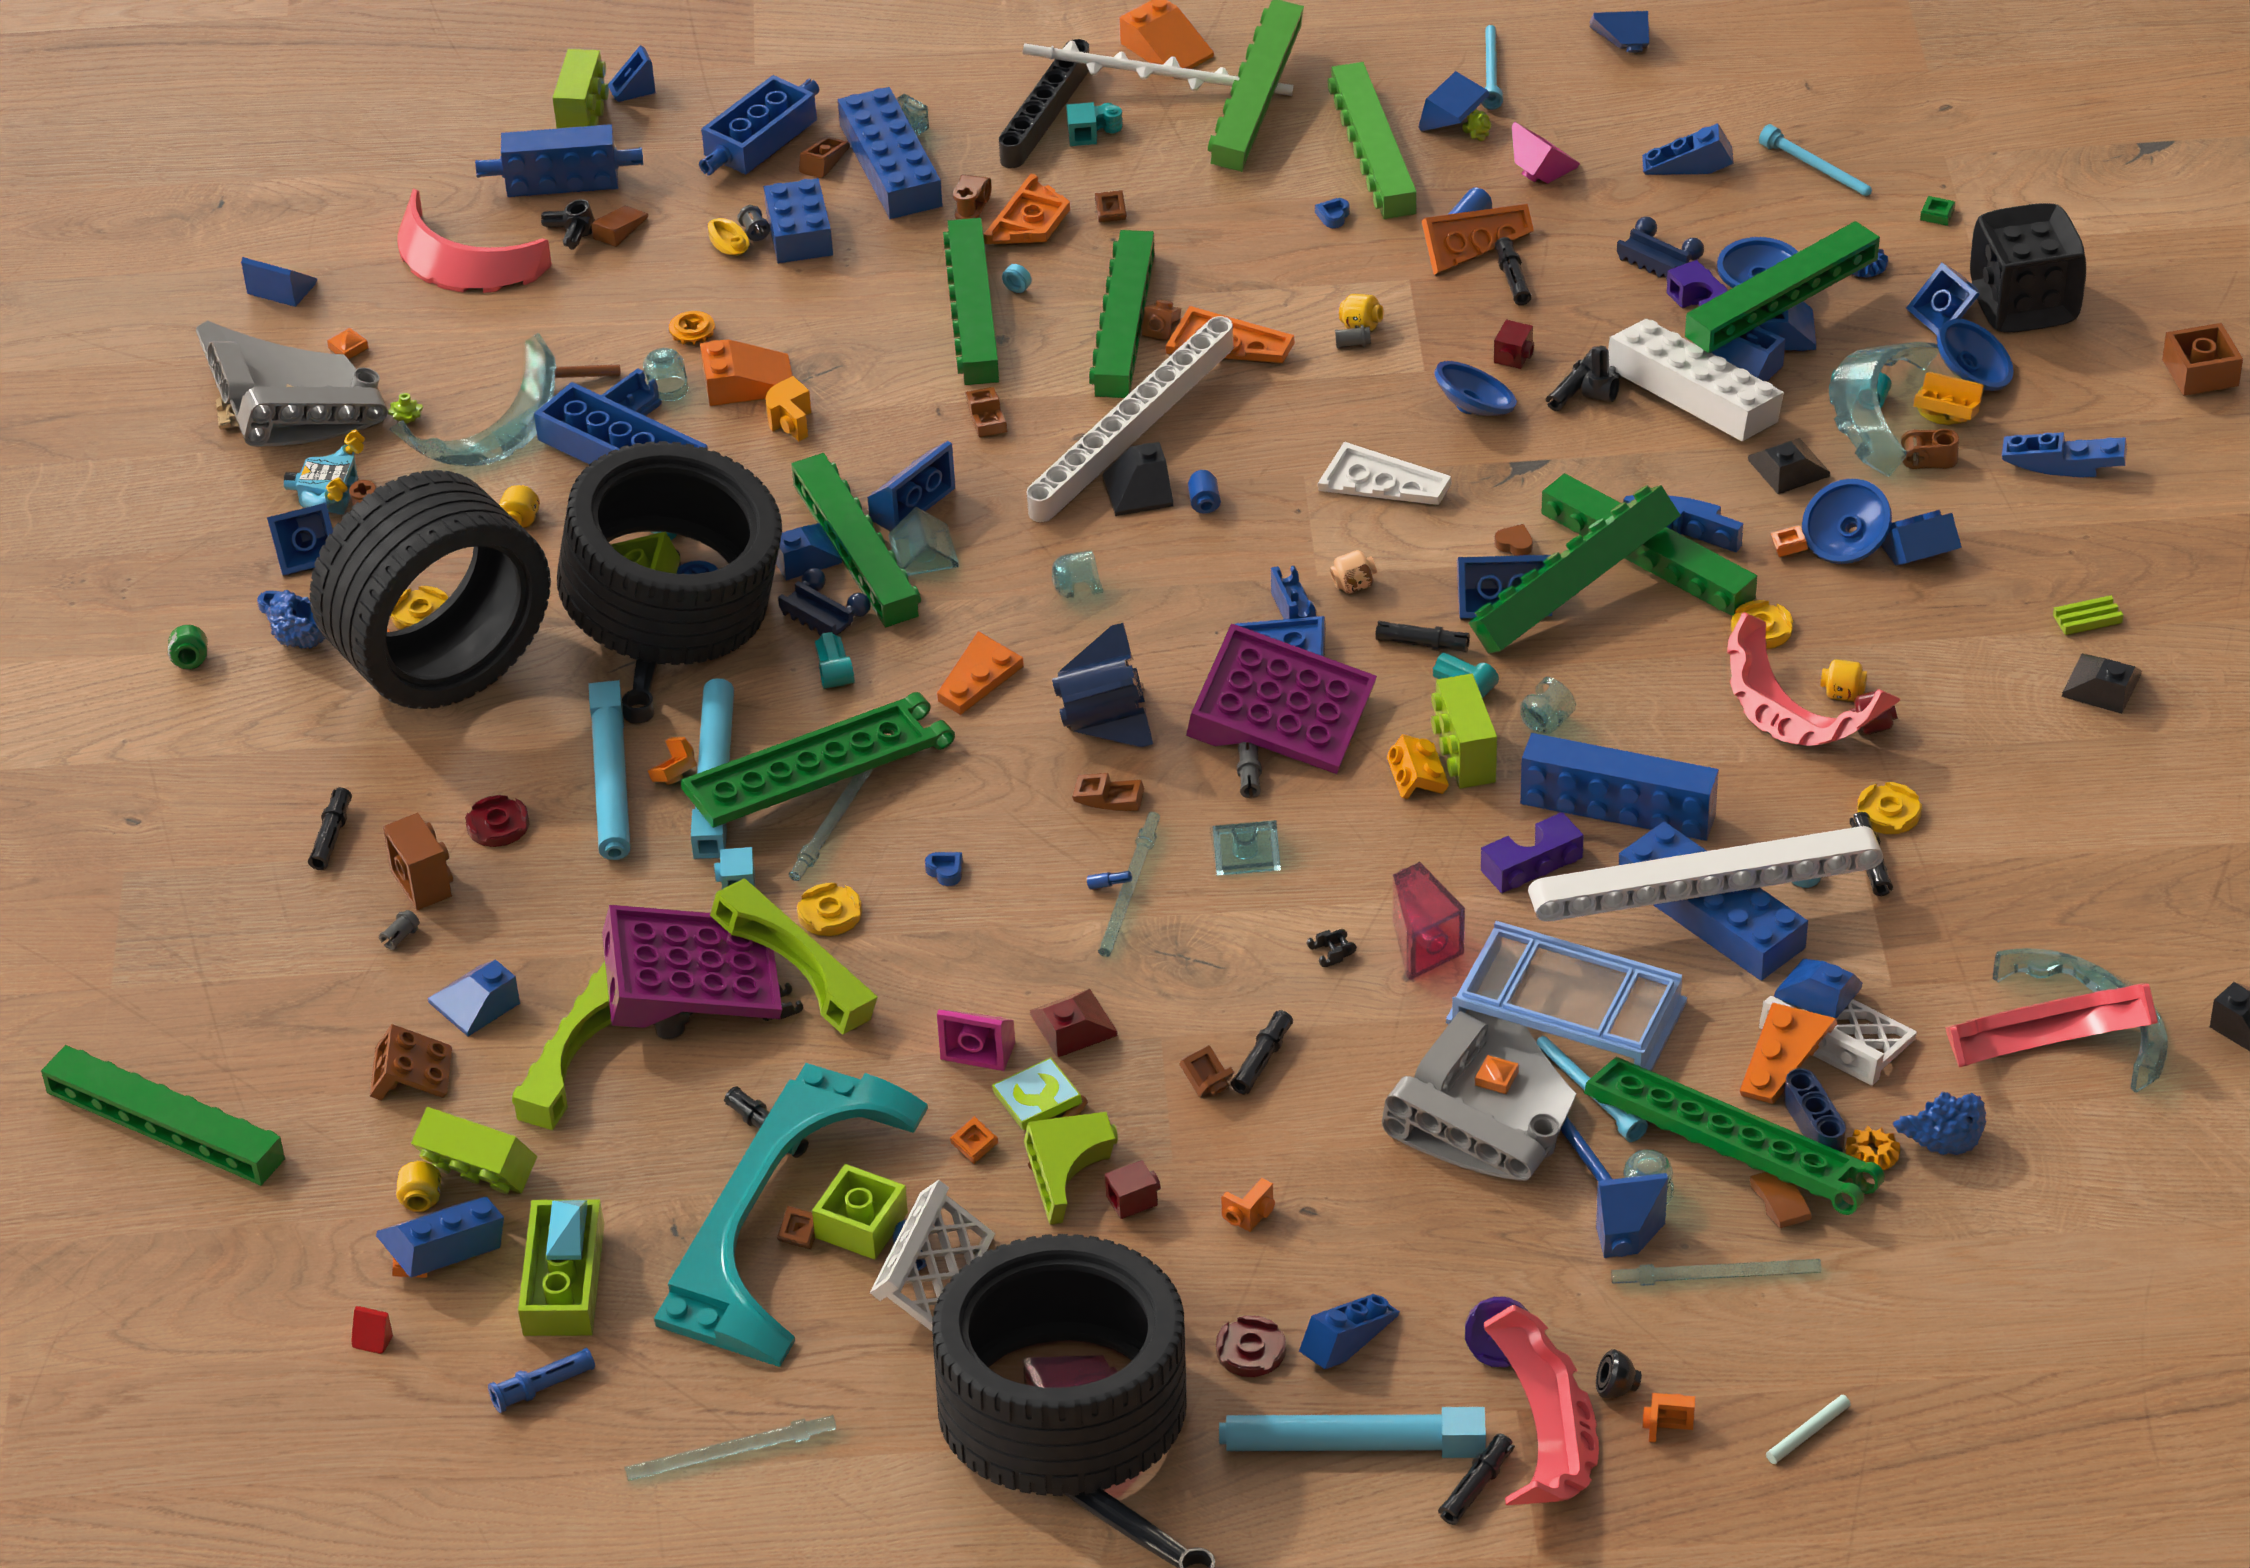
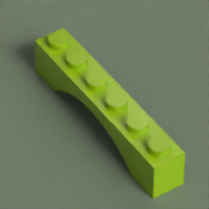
[710,878,878,1035]
[512,961,612,1131]

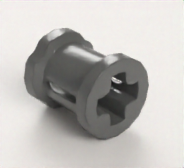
[737,205,770,241]

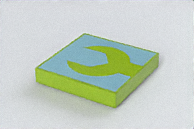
[992,1057,1082,1131]

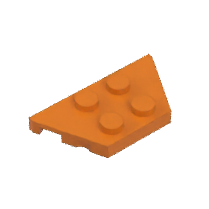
[983,173,1070,244]

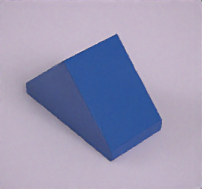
[608,45,656,102]

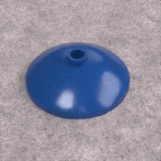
[1717,237,1798,288]
[1937,319,2013,391]
[1434,361,1517,416]
[1802,479,1892,564]

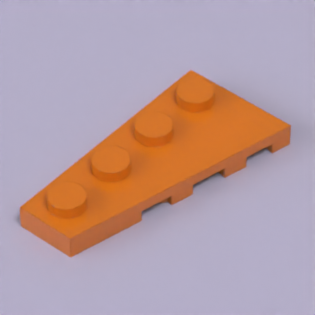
[1422,204,1534,275]
[1165,306,1295,363]

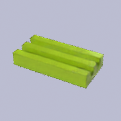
[2053,595,2123,635]

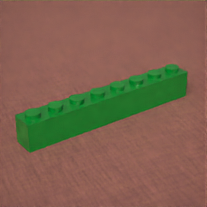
[943,218,999,385]
[1685,221,1880,353]
[1089,230,1155,398]
[791,453,921,628]
[1541,473,1757,616]
[1469,485,1681,653]
[41,1045,285,1186]

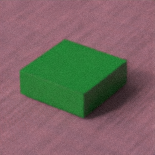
[1920,196,1955,226]

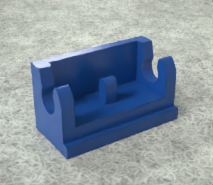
[601,368,662,416]
[1271,565,1316,619]

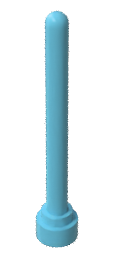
[1481,25,1503,110]
[1759,124,1872,196]
[1536,1036,1648,1142]

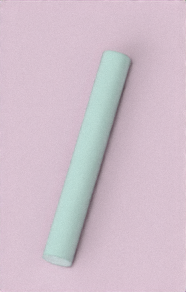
[1766,1395,1851,1464]

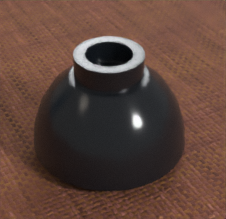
[1596,1349,1642,1398]

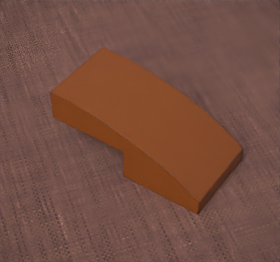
[965,387,1007,437]
[1072,773,1145,811]
[1750,1172,1812,1228]

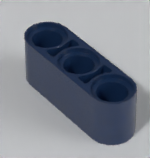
[1784,1068,1846,1152]

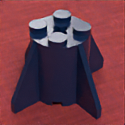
[1052,623,1154,747]

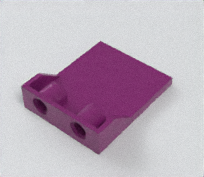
[1186,623,1377,774]
[602,905,782,1028]

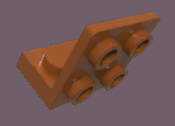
[370,1024,452,1101]

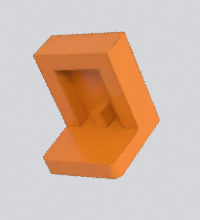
[648,737,697,785]
[1221,1178,1275,1232]
[1643,1393,1695,1442]

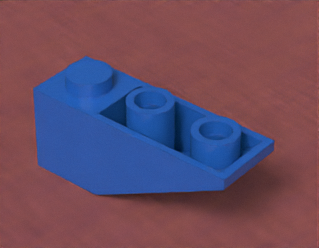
[1642,123,1734,175]
[1299,1294,1400,1369]

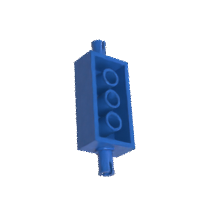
[699,75,820,175]
[475,124,644,197]

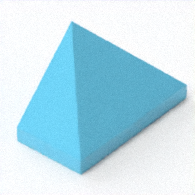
[546,1200,588,1260]

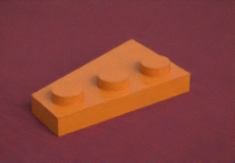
[937,631,1024,715]

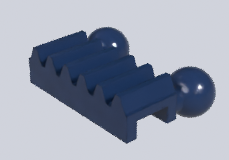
[1617,216,1704,280]
[778,568,871,636]

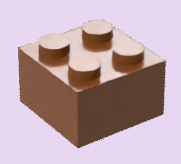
[2162,323,2243,396]
[383,812,453,910]

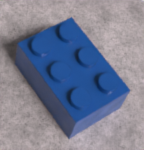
[763,178,833,263]

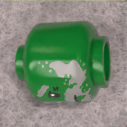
[168,624,208,670]

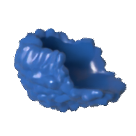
[268,590,326,649]
[1893,1092,1987,1155]

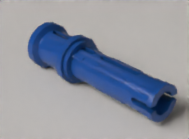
[488,1348,595,1413]

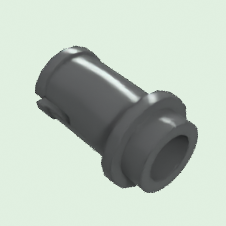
[1335,324,1371,348]
[379,910,420,950]

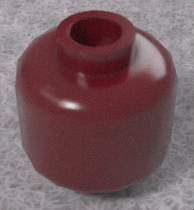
[1849,690,1898,735]

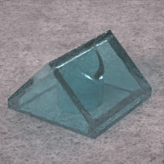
[888,507,959,576]
[1210,820,1280,876]

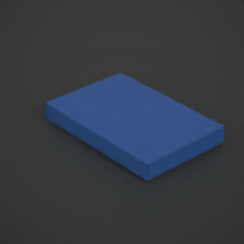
[1235,616,1326,657]

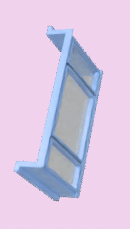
[1446,921,1687,1071]

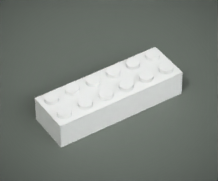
[1608,319,1784,441]

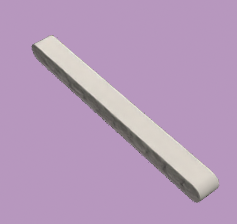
[1027,316,1234,522]
[1528,826,1883,922]

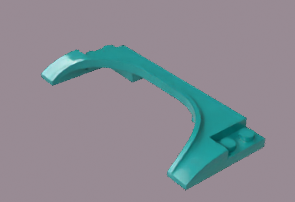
[654,1063,928,1367]

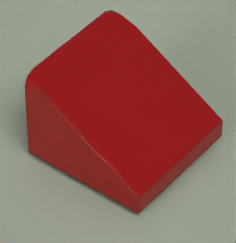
[351,1306,393,1354]

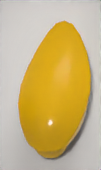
[708,218,750,256]

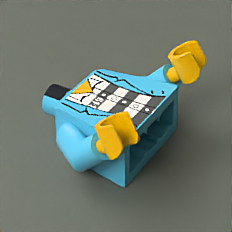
[284,430,365,515]

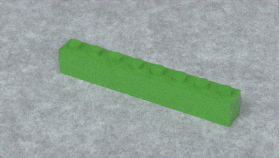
[1208,0,1304,172]
[1327,62,1416,219]

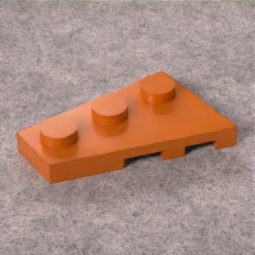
[1740,1002,1838,1104]

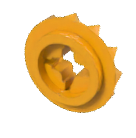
[669,311,715,345]
[1845,1126,1900,1170]

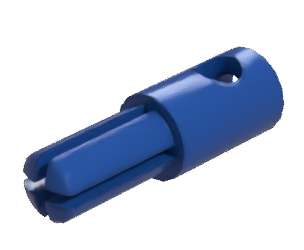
[1087,871,1132,890]

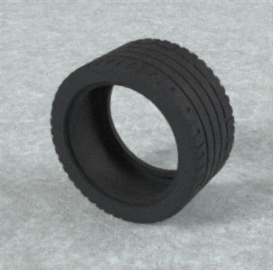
[557,441,782,665]
[310,470,551,709]
[932,1234,1187,1496]

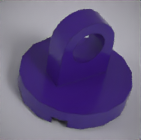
[1465,1297,1530,1367]

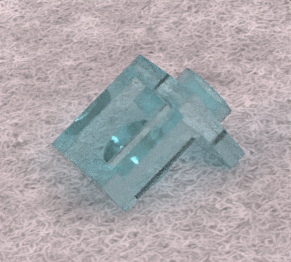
[897,93,929,136]

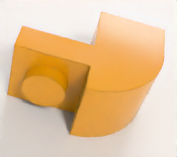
[766,376,812,442]

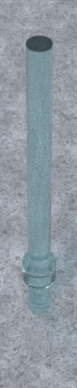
[789,768,874,881]
[1098,812,1160,957]
[1611,1259,1821,1286]
[624,1415,836,1481]

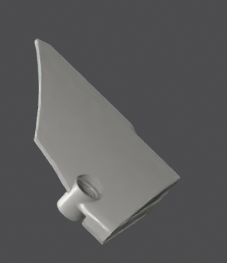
[196,320,388,447]
[1382,990,1577,1181]

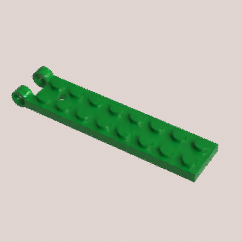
[681,692,955,828]
[1584,1056,1885,1215]

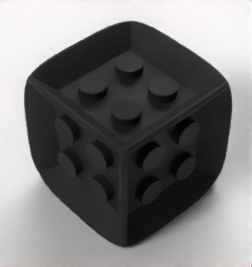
[1970,203,2086,332]

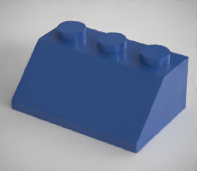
[867,441,955,534]
[1457,555,1552,619]
[376,1196,504,1278]

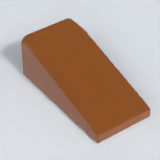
[799,136,850,178]
[591,205,648,247]

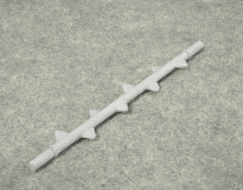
[1023,41,1294,96]

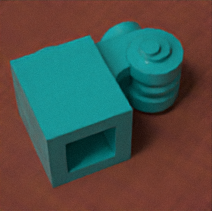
[1066,102,1123,146]

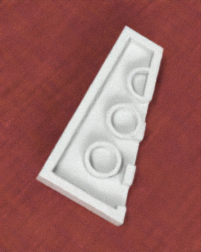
[1318,442,1452,505]

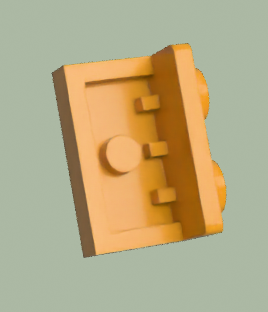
[1913,372,1984,422]
[1387,734,1449,799]

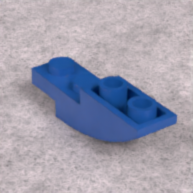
[2002,432,2127,477]
[1623,495,1743,553]

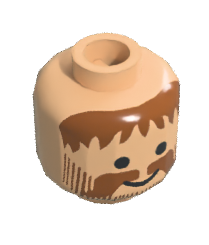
[1330,550,1377,594]

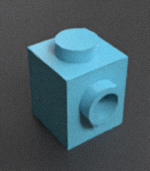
[714,847,755,889]

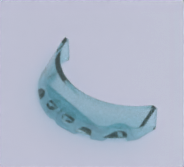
[390,333,556,466]
[1829,342,1939,477]
[1993,948,2168,1093]

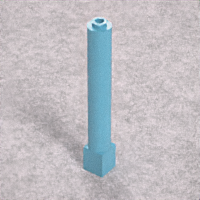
[691,678,734,859]
[588,680,631,860]
[1219,1407,1486,1458]

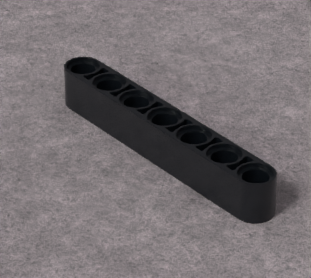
[998,39,1090,168]

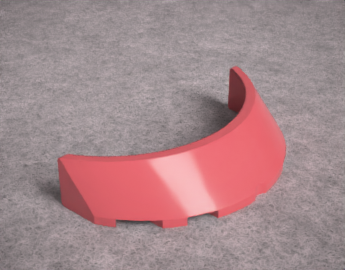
[397,189,552,293]
[1727,612,1900,746]
[1945,983,2158,1067]
[1484,1305,1599,1505]

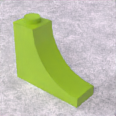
[1024,1112,1118,1225]

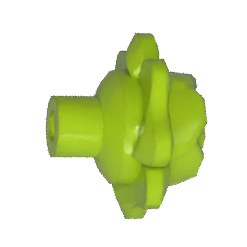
[1462,109,1492,141]
[388,393,423,424]

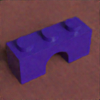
[1666,260,1728,308]
[1481,812,1584,894]

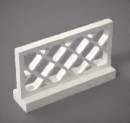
[1759,996,1917,1086]
[870,1180,995,1331]

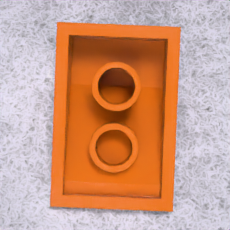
[1120,0,1214,79]
[700,339,793,406]

